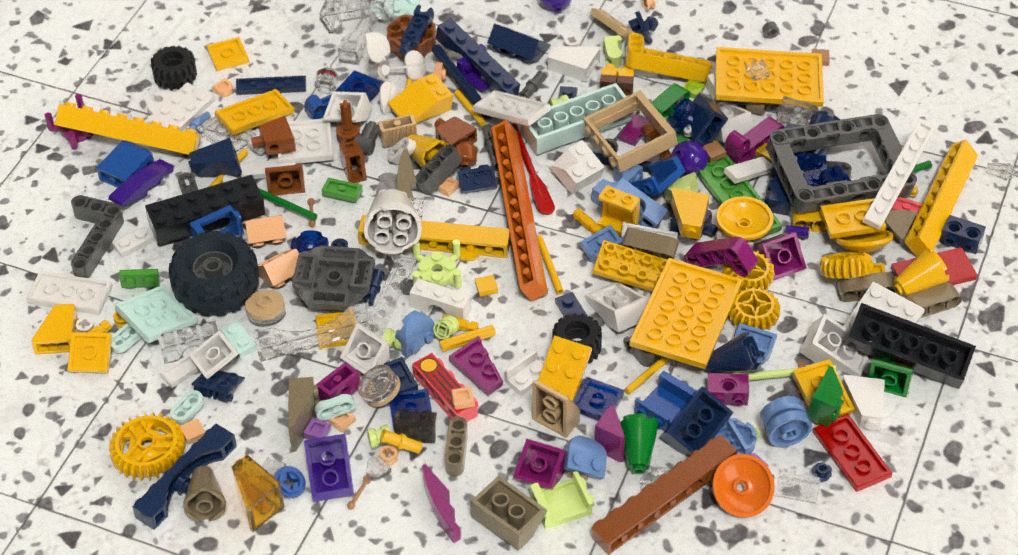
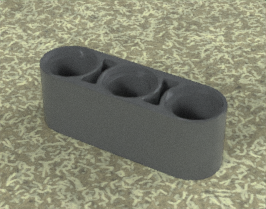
[415,144,462,194]

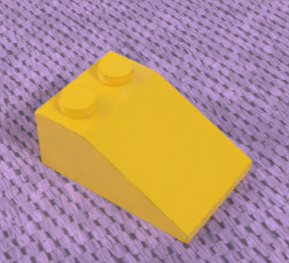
[388,73,453,123]

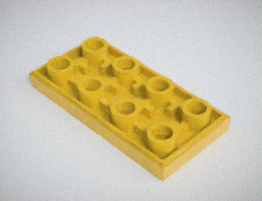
[592,240,667,292]

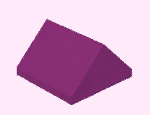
[595,405,625,462]

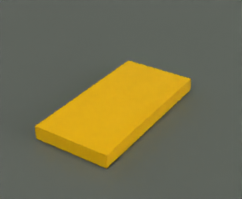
[215,89,294,135]

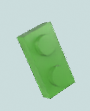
[321,177,363,203]
[119,269,161,288]

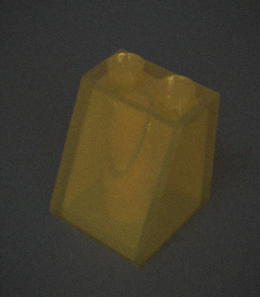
[231,454,285,532]

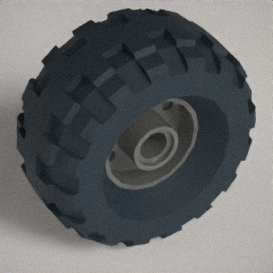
[168,231,259,317]

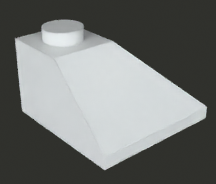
[323,92,372,122]
[189,330,239,379]

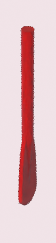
[512,123,555,214]

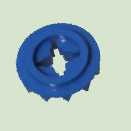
[273,466,306,499]

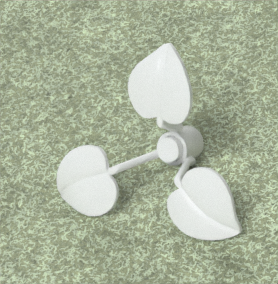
[364,32,427,114]

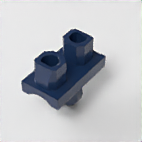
[628,11,658,44]

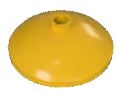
[716,196,773,240]
[835,231,893,255]

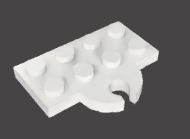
[144,82,215,131]

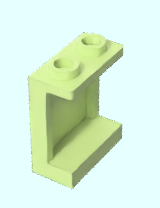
[530,471,595,529]

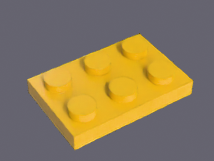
[820,198,886,239]
[538,336,592,403]
[792,359,855,424]

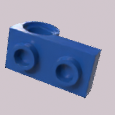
[304,94,332,120]

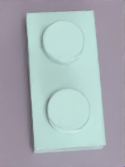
[220,321,257,358]

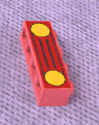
[412,353,479,422]

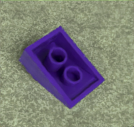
[304,434,354,502]

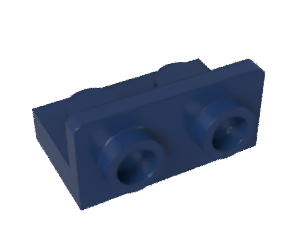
[457,164,497,194]

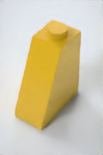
[671,188,709,240]
[31,304,78,355]

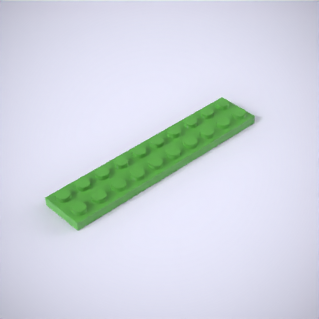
[664,109,782,241]

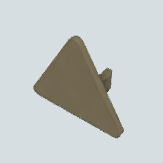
[884,210,917,241]

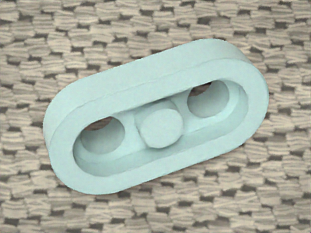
[111,323,142,353]
[170,390,204,425]
[314,394,356,420]

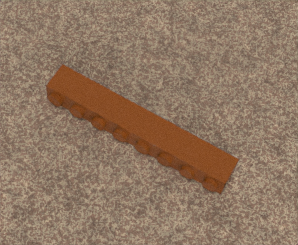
[591,434,737,555]

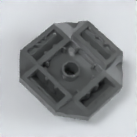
[292,245,375,311]

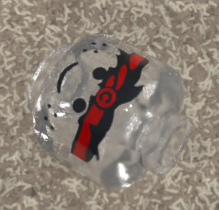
[314,67,338,94]

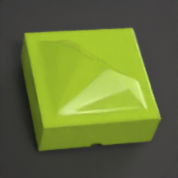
[684,79,705,98]

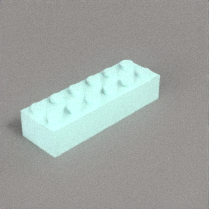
[521,83,633,155]

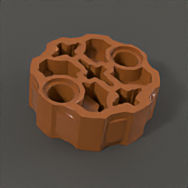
[387,14,436,59]

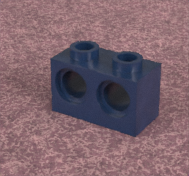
[940,215,986,254]

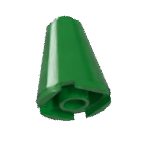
[619,414,659,474]

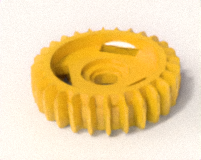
[109,412,186,482]

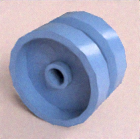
[760,396,812,447]

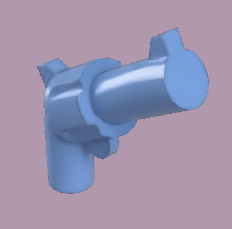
[189,111,211,131]

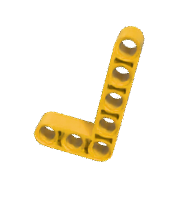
[625,33,713,82]

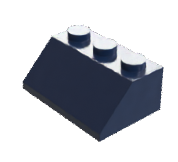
[487,23,551,63]
[660,386,734,456]

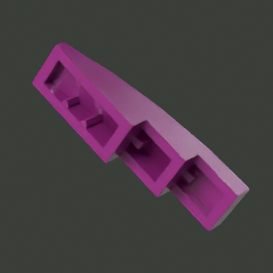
[422,464,461,543]

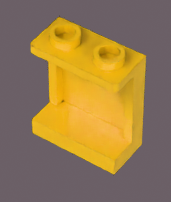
[597,185,640,237]

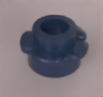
[812,463,832,482]
[173,476,190,496]

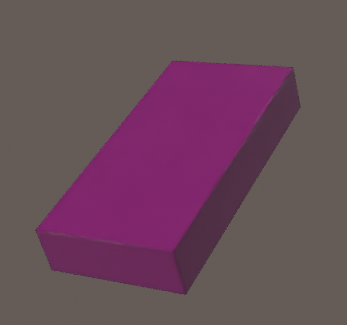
[619,114,651,146]

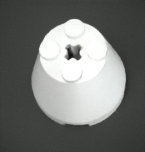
[364,189,422,254]

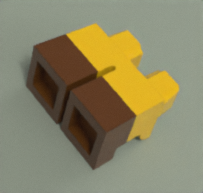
[600,64,634,96]

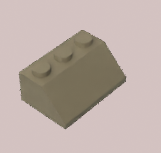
[471,476,547,551]

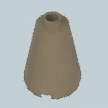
[183,466,226,522]

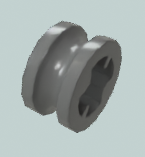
[762,21,779,39]

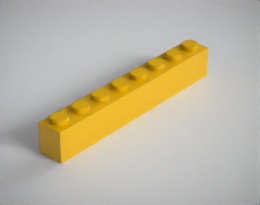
[54,102,201,155]
[904,139,978,257]
[358,215,511,258]

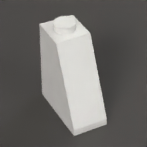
[546,46,600,82]
[843,375,885,430]

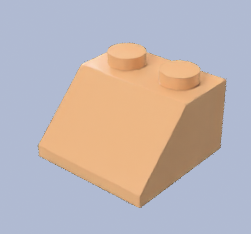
[245,215,286,247]
[258,249,299,288]

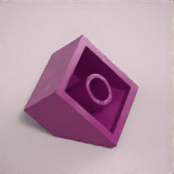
[754,232,807,280]
[513,439,567,490]

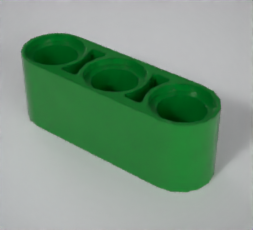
[651,83,691,117]

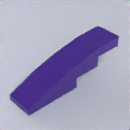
[108,159,174,207]

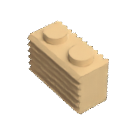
[378,114,417,147]

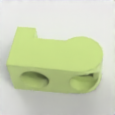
[603,35,622,68]

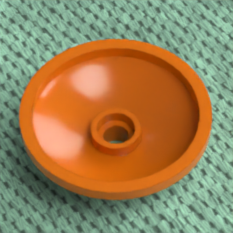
[712,454,775,518]

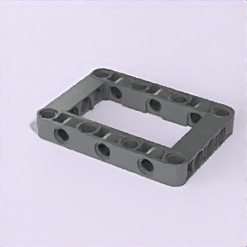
[766,114,917,213]

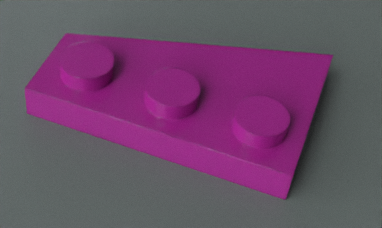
[449,336,503,395]

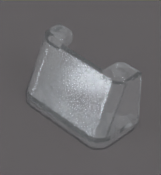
[319,0,394,34]

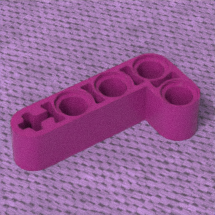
[725,117,785,164]
[684,237,758,277]

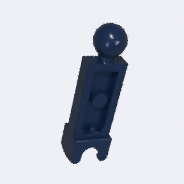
[399,5,434,57]

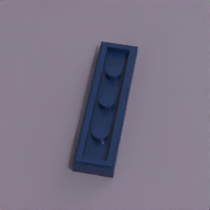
[236,75,306,95]

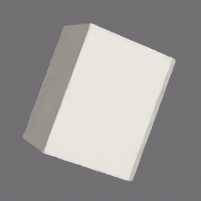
[340,323,390,377]

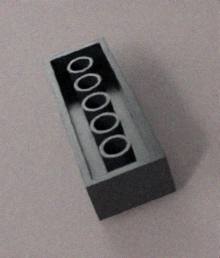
[145,174,266,246]
[845,303,976,389]

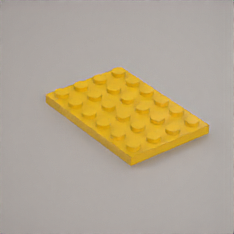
[715,47,824,107]
[629,258,743,369]

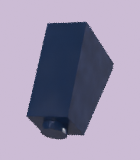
[689,92,728,146]
[188,137,242,177]

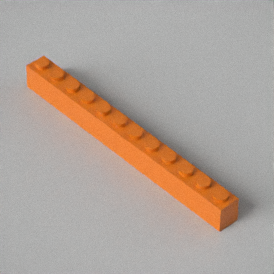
[491,120,548,301]

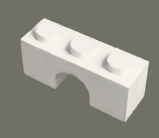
[410,279,471,319]

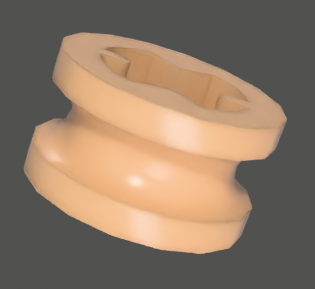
[641,0,656,11]
[379,445,398,466]

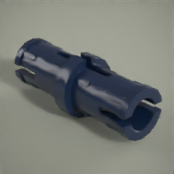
[362,269,385,306]

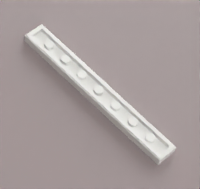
[862,120,935,230]

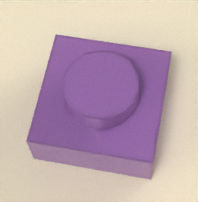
[303,418,331,439]

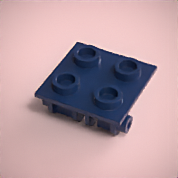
[191,370,245,403]

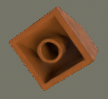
[265,164,305,195]

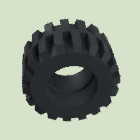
[151,45,197,90]
[552,313,602,364]

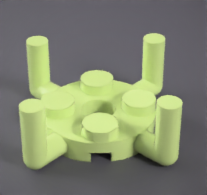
[412,239,462,289]

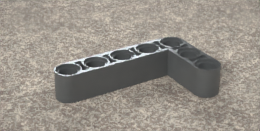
[71,195,124,278]

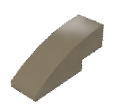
[396,148,417,205]

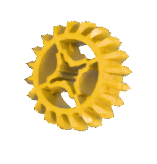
[722,248,775,291]
[820,252,873,279]
[729,285,781,330]

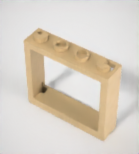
[584,91,678,173]

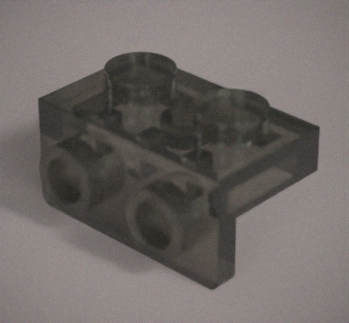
[394,409,437,443]

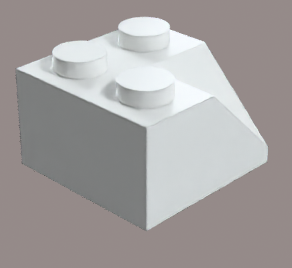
[550,140,605,194]

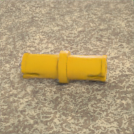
[380,429,422,454]

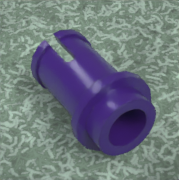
[786,225,809,240]

